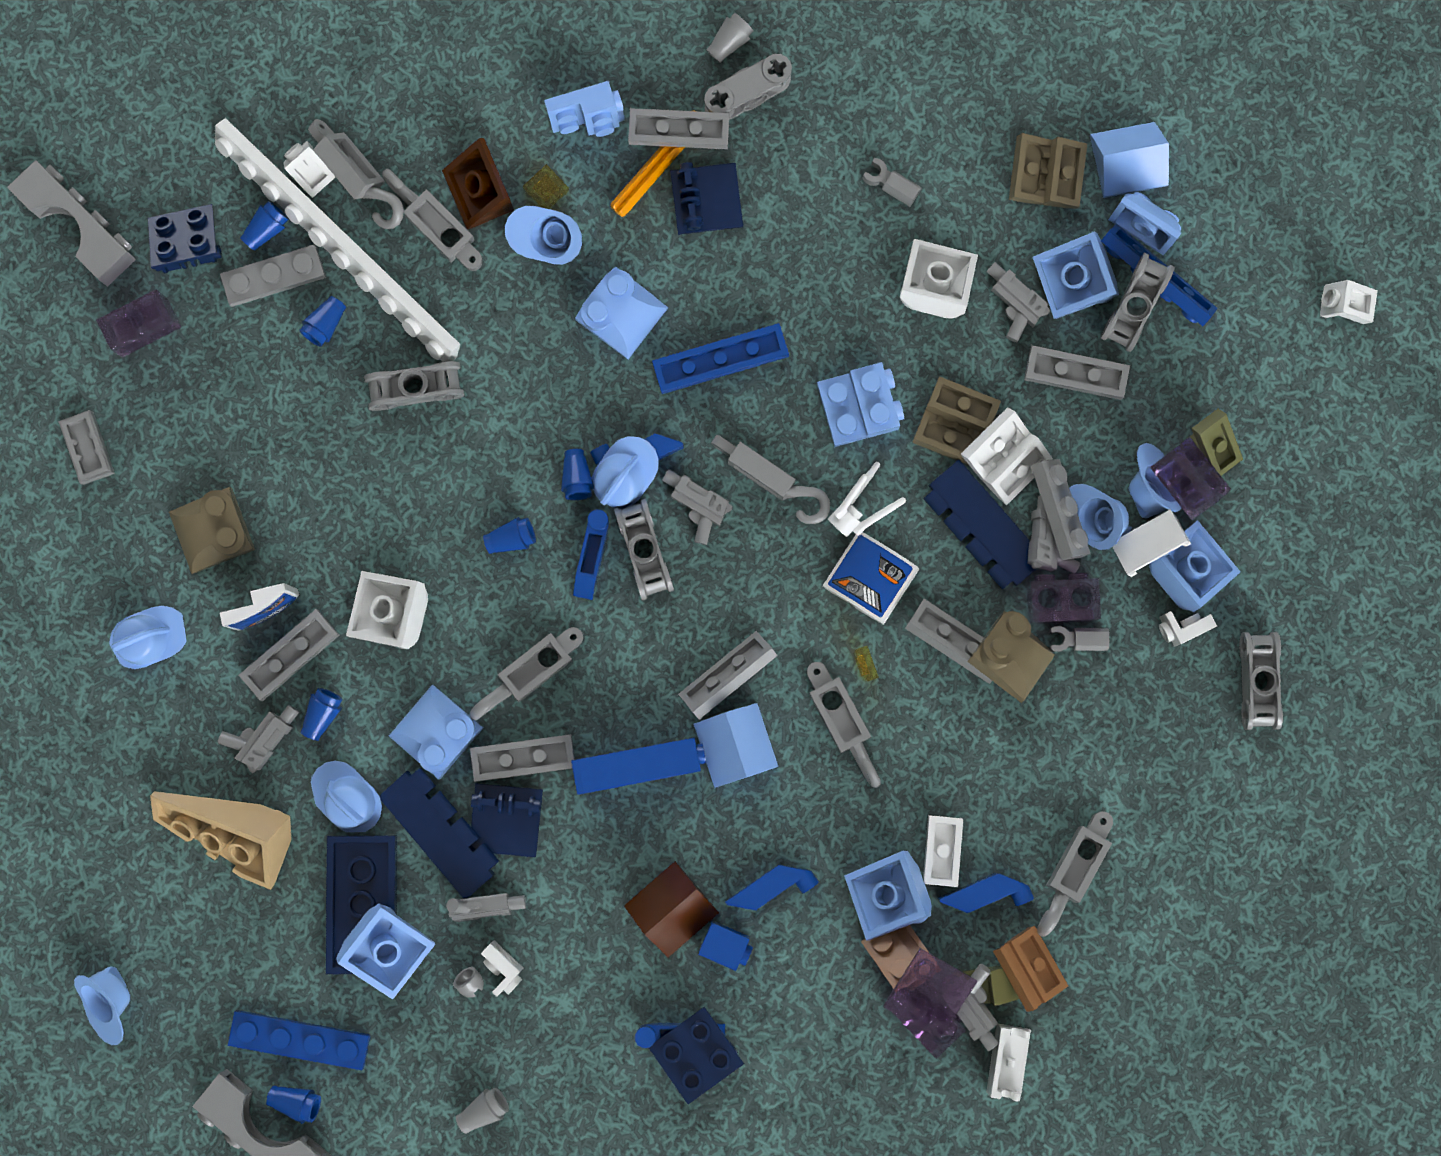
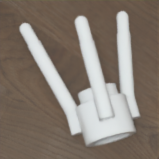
[828,462,906,537]

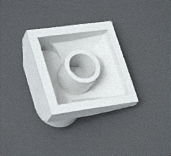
[900,239,978,319]
[346,571,428,649]

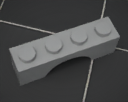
[7,160,136,287]
[192,1069,332,1156]

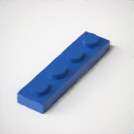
[1101,223,1218,326]
[652,323,789,394]
[228,1010,370,1070]

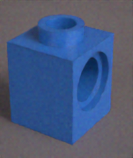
[698,920,753,971]

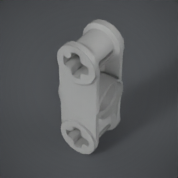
[704,54,792,120]
[1100,253,1175,353]
[364,361,465,411]
[614,498,674,601]
[1239,632,1283,730]

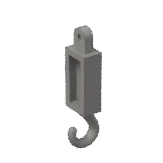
[308,119,404,229]
[382,169,483,271]
[711,435,830,524]
[470,627,583,720]
[807,662,881,788]
[1037,811,1113,937]

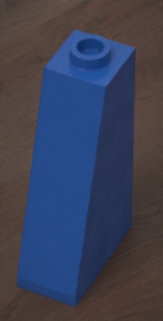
[571,738,706,795]

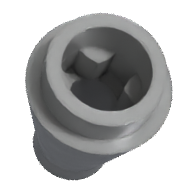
[706,13,753,63]
[456,1087,509,1134]

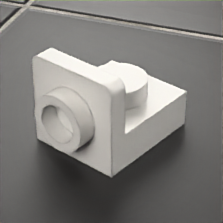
[283,141,335,198]
[1320,280,1378,324]
[1159,611,1217,647]
[481,940,524,997]

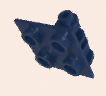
[670,162,743,235]
[148,204,222,274]
[471,783,543,857]
[649,1007,744,1104]

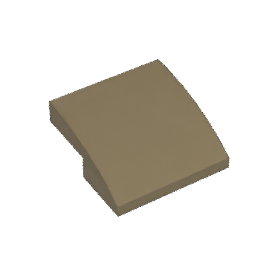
[1009,133,1087,209]
[912,376,1001,465]

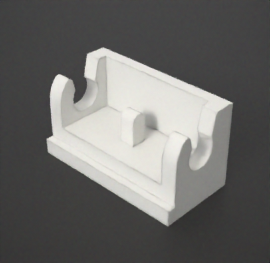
[1113,509,1191,577]
[986,1024,1031,1101]

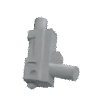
[987,262,1050,343]
[662,470,732,545]
[1028,495,1080,574]
[218,704,299,773]
[446,893,526,922]
[941,964,999,1051]

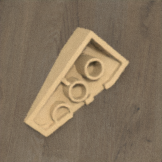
[150,791,292,890]

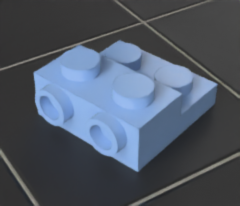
[544,81,625,137]
[817,362,904,447]

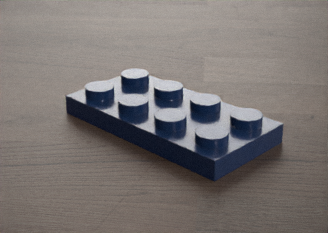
[326,835,397,974]

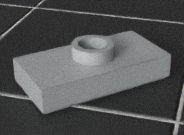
[58,410,115,485]

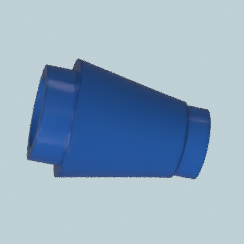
[240,201,289,251]
[300,296,346,347]
[561,449,594,500]
[483,517,536,554]
[301,688,342,741]
[266,1085,321,1124]

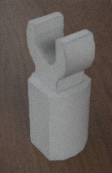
[862,158,922,207]
[1049,626,1109,652]

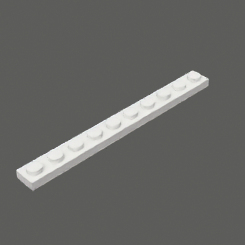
[215,118,460,362]

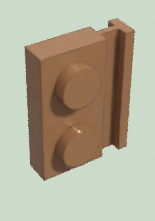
[861,925,941,998]
[993,926,1068,1012]

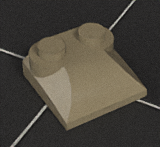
[169,487,255,574]
[967,611,1055,703]

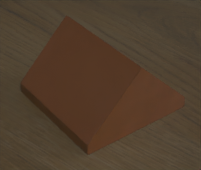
[442,138,514,229]
[624,861,719,957]

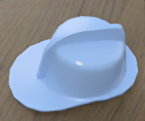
[505,206,582,265]
[592,436,659,509]
[1129,443,1182,518]
[1069,484,1132,550]
[109,606,186,669]
[311,761,382,832]
[74,966,130,1045]

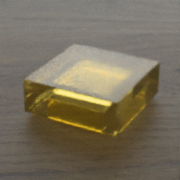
[522,164,569,209]
[853,646,879,683]

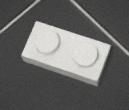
[923,815,963,887]

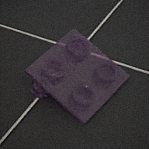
[883,948,977,1039]

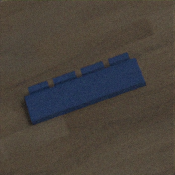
[923,460,1037,589]
[380,768,499,899]

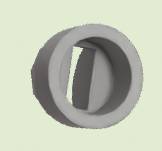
[453,967,484,998]

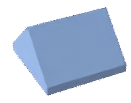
[1090,122,1169,198]
[694,703,778,788]

